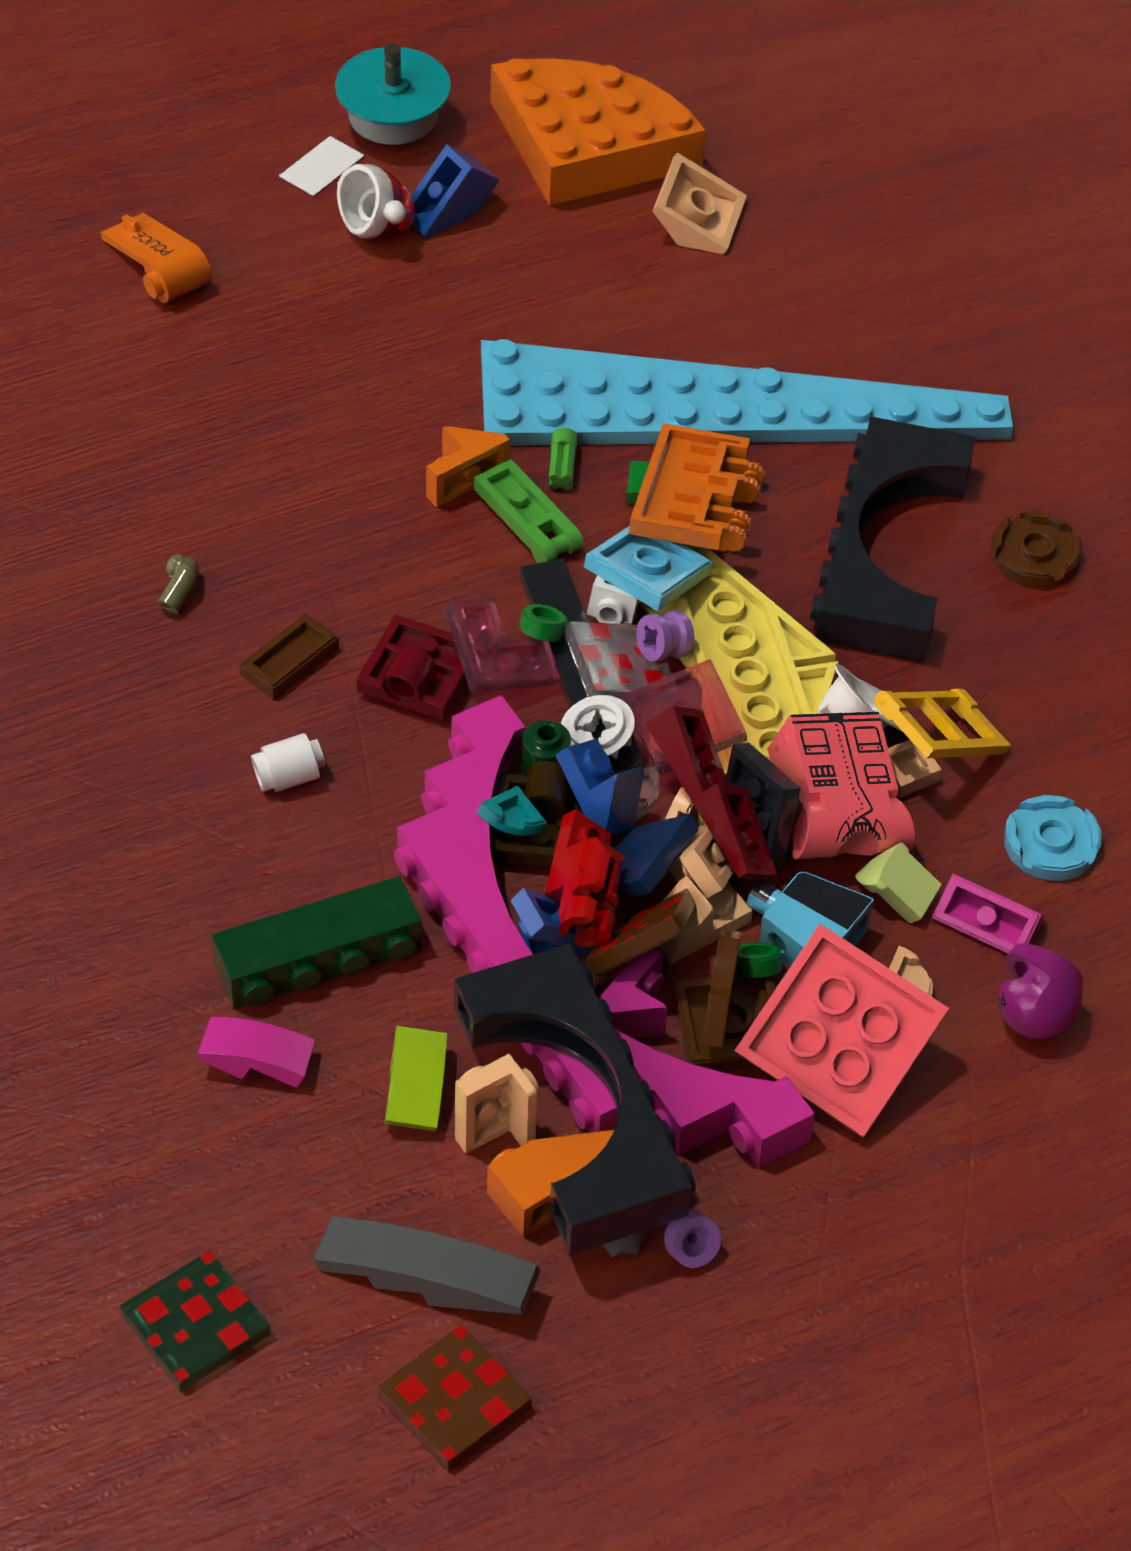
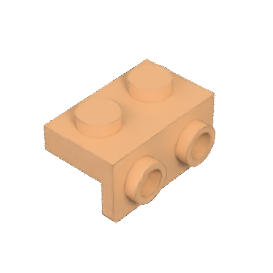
[455,1054,540,1154]

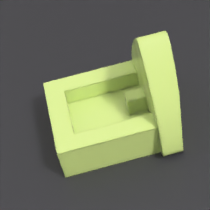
[855,842,942,924]

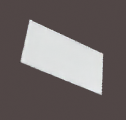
[279,136,364,196]

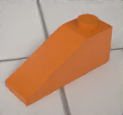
[487,1130,614,1238]

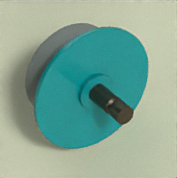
[335,43,451,144]

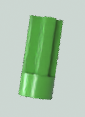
[548,428,578,491]

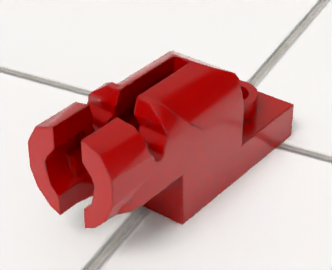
[545,809,625,947]

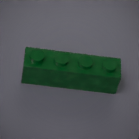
[211,876,422,1010]

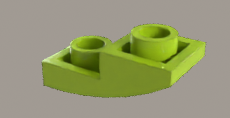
[384,1026,447,1131]

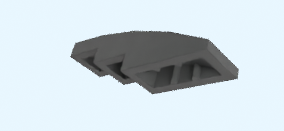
[313,1216,541,1315]

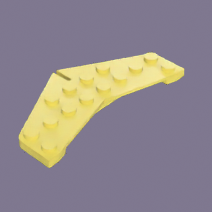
[639,544,838,826]

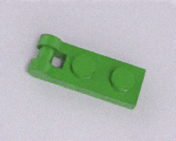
[474,459,584,563]

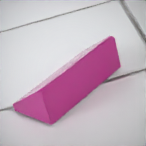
[931,874,1045,953]

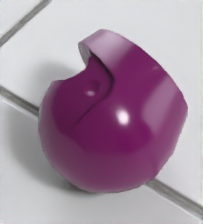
[998,943,1083,1040]

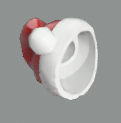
[337,164,416,238]

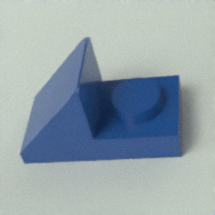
[555,738,644,837]
[510,888,593,959]

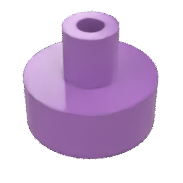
[664,1210,721,1268]

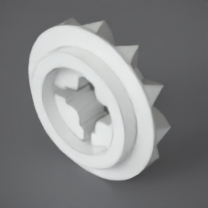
[561,695,637,759]

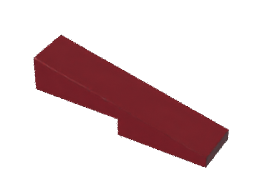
[645,705,778,881]

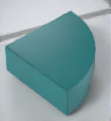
[476,786,547,836]

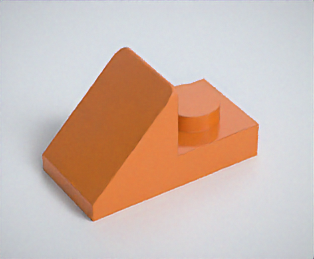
[426,426,510,508]

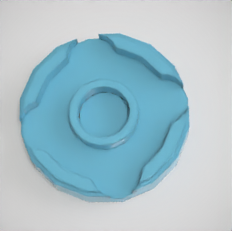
[1004,795,1101,882]

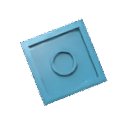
[583,526,713,611]

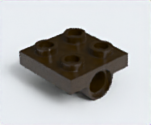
[490,761,584,867]

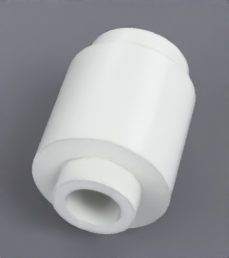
[251,733,326,792]

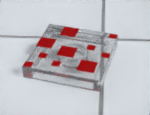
[564,621,680,705]

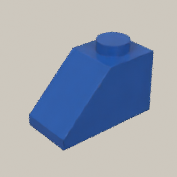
[411,144,500,238]

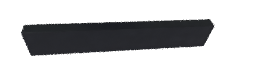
[520,558,645,775]

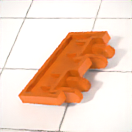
[629,423,766,553]

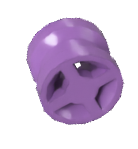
[636,611,695,661]

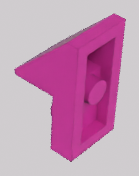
[598,948,667,1039]

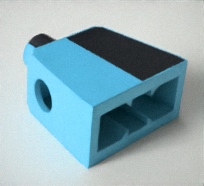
[747,872,874,969]

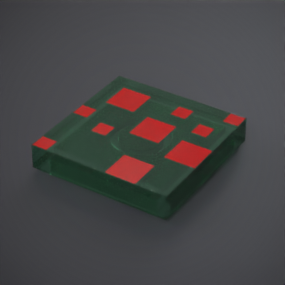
[119,1250,271,1392]

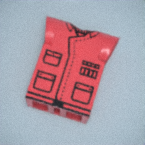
[767,712,915,859]

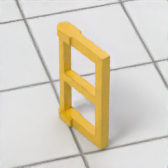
[874,689,1011,758]

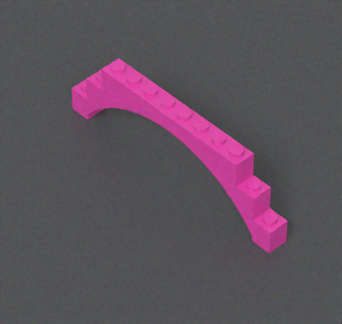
[394,695,815,1168]

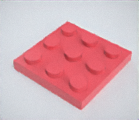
[734,924,949,1139]

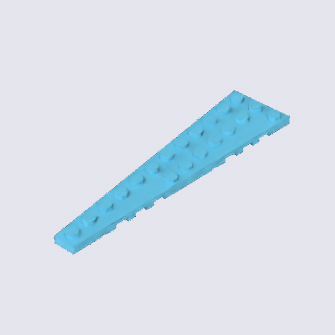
[481,339,1013,445]

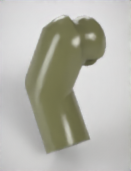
[158,554,199,614]

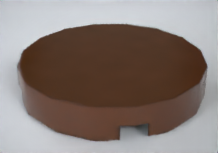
[990,511,1082,589]

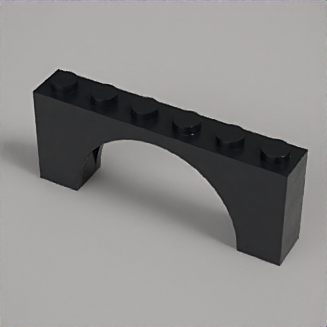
[810,416,976,662]
[454,943,696,1255]

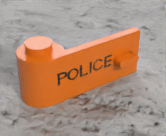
[100,213,212,303]

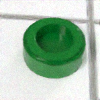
[519,604,568,642]
[736,942,782,978]

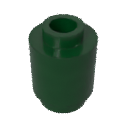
[522,720,571,776]

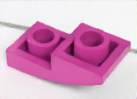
[196,1016,315,1088]

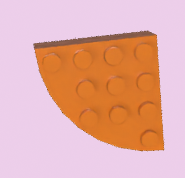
[490,58,705,206]

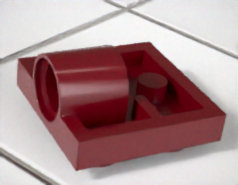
[357,614,481,720]

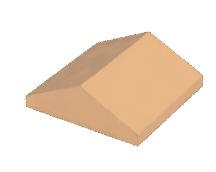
[652,153,747,254]

